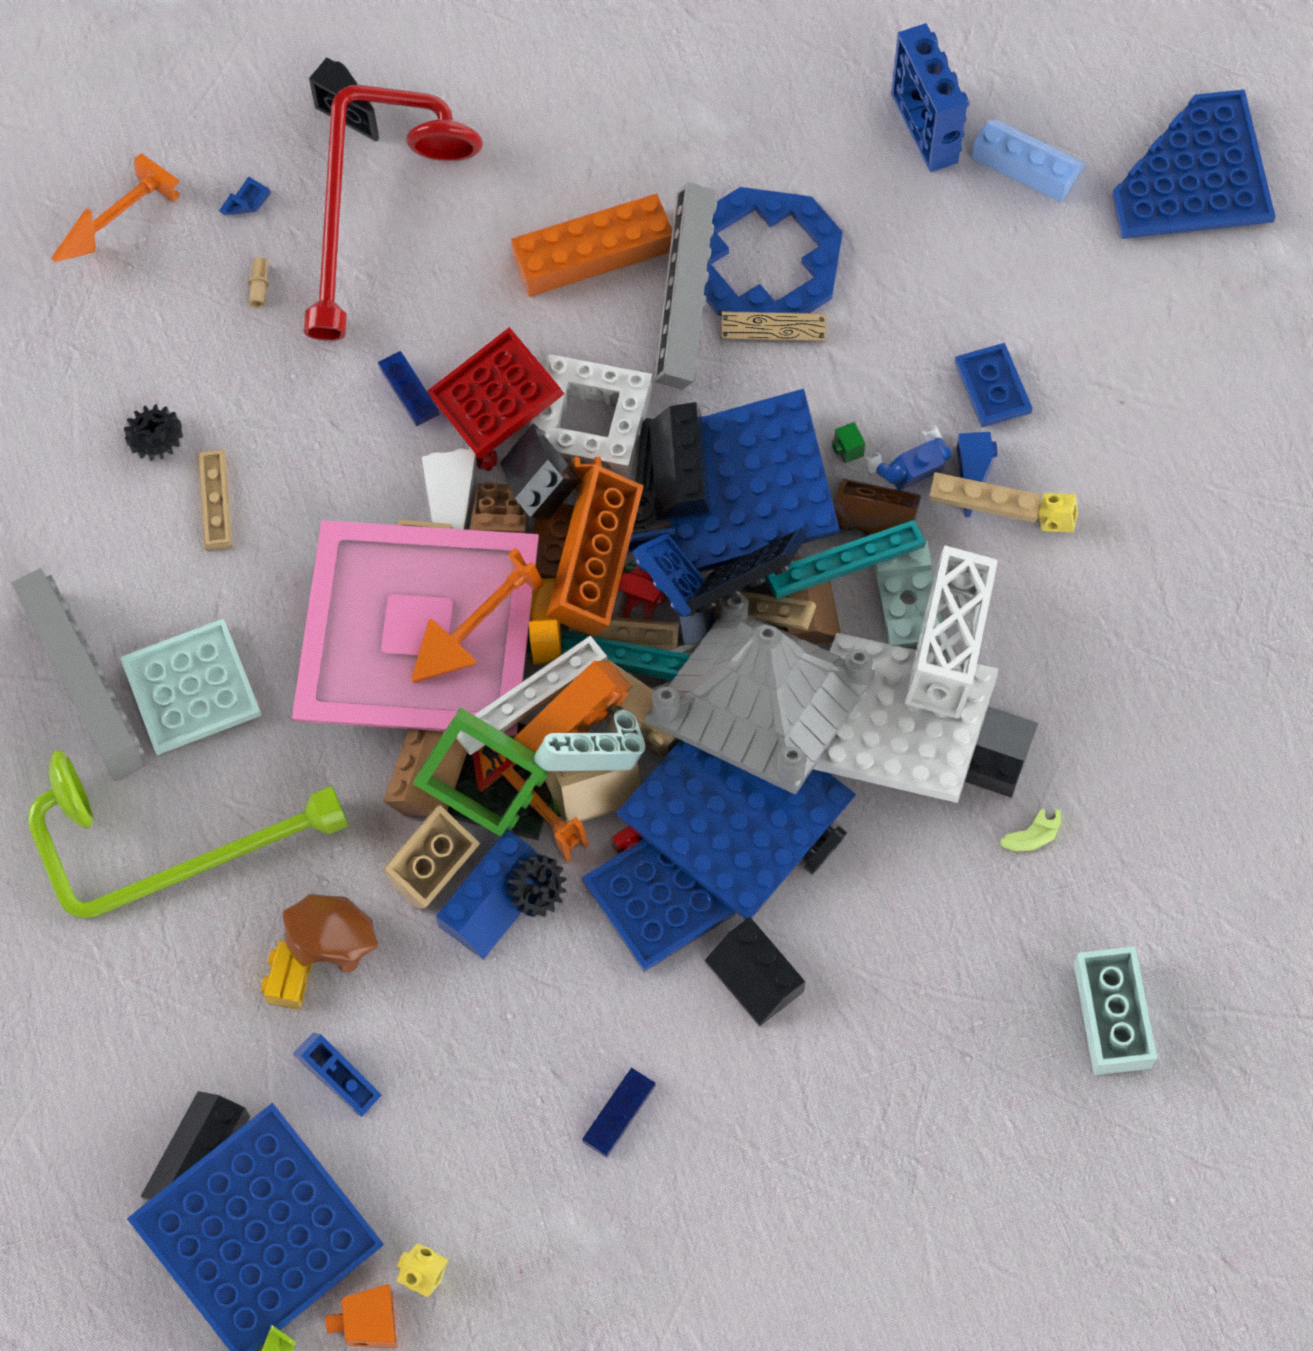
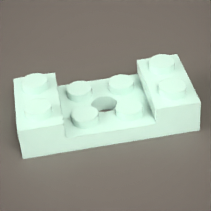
[874,541,945,648]

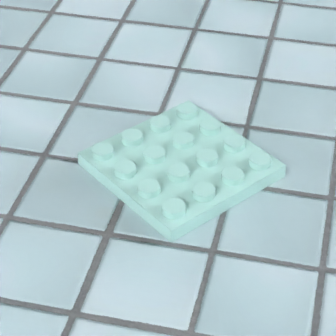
[120,619,262,755]

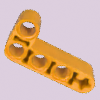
[529,578,562,665]

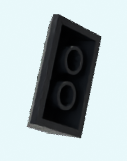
[705,917,805,1027]

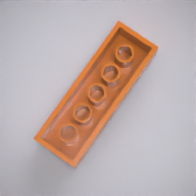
[511,193,672,297]
[546,464,643,637]

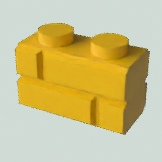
[261,941,313,1010]

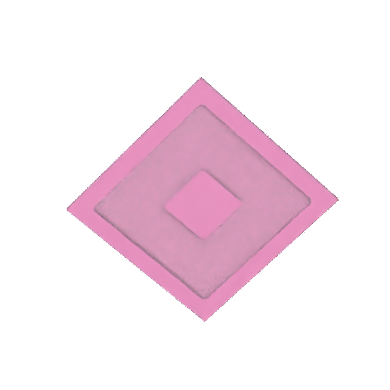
[292,520,539,736]

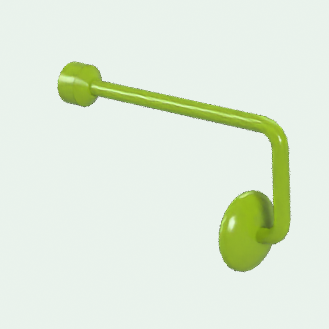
[27,750,349,919]

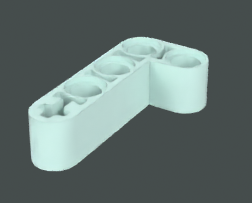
[534,710,645,771]

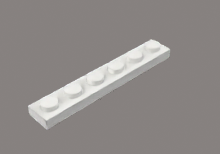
[456,636,607,755]

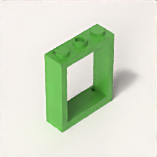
[413,707,549,837]

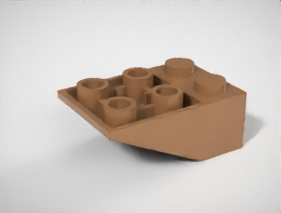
[470,482,529,534]

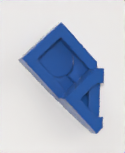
[219,176,271,215]

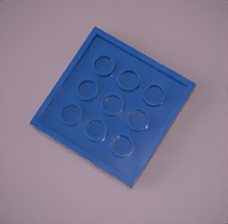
[582,839,736,972]

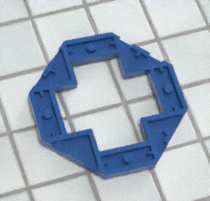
[704,187,843,316]

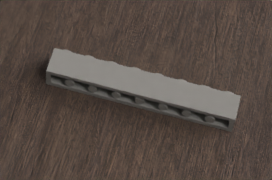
[654,182,717,390]

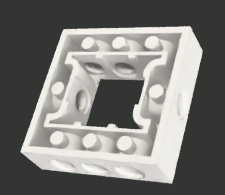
[528,354,652,479]

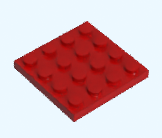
[426,327,565,460]

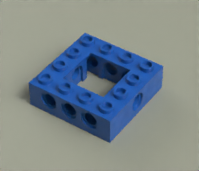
[891,23,969,172]

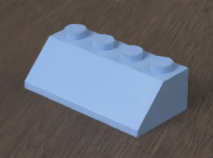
[971,119,1086,202]

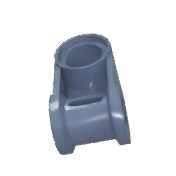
[679,608,716,643]

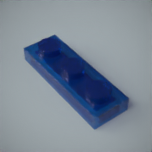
[378,351,439,427]
[582,1067,656,1158]

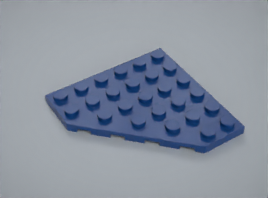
[1112,89,1276,239]

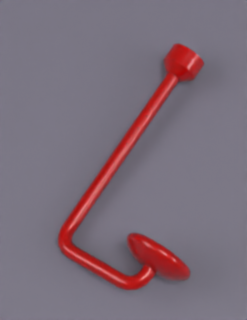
[304,85,483,341]

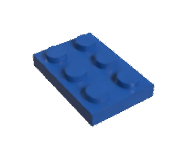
[954,342,1033,427]

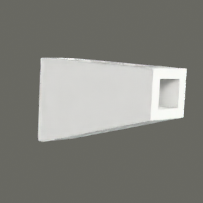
[422,448,477,530]

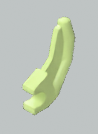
[1000,809,1061,852]

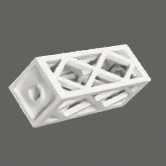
[904,545,998,719]

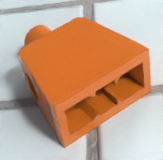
[325,1284,397,1348]

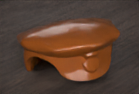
[283,894,378,973]

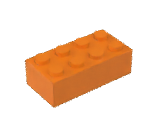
[514,661,633,752]

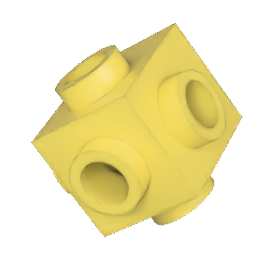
[1037,493,1078,533]
[396,1243,449,1298]

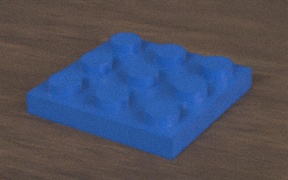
[632,533,704,617]

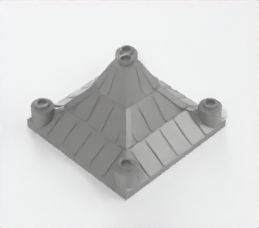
[645,594,875,795]

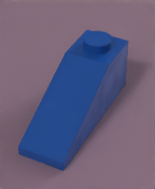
[956,432,997,517]
[293,1033,382,1117]

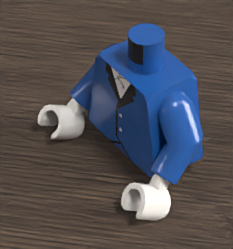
[865,426,951,490]

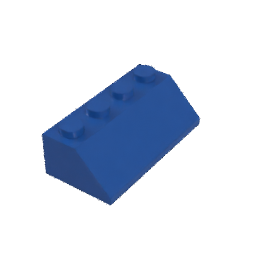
[436,829,546,960]

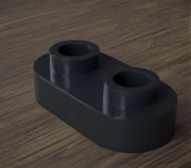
[803,826,848,875]

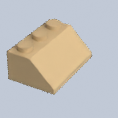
[545,762,641,823]
[383,805,481,908]

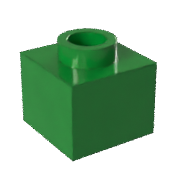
[832,422,866,463]

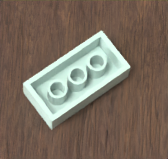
[1074,946,1157,1075]

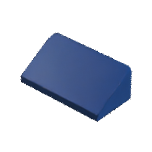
[627,526,676,553]

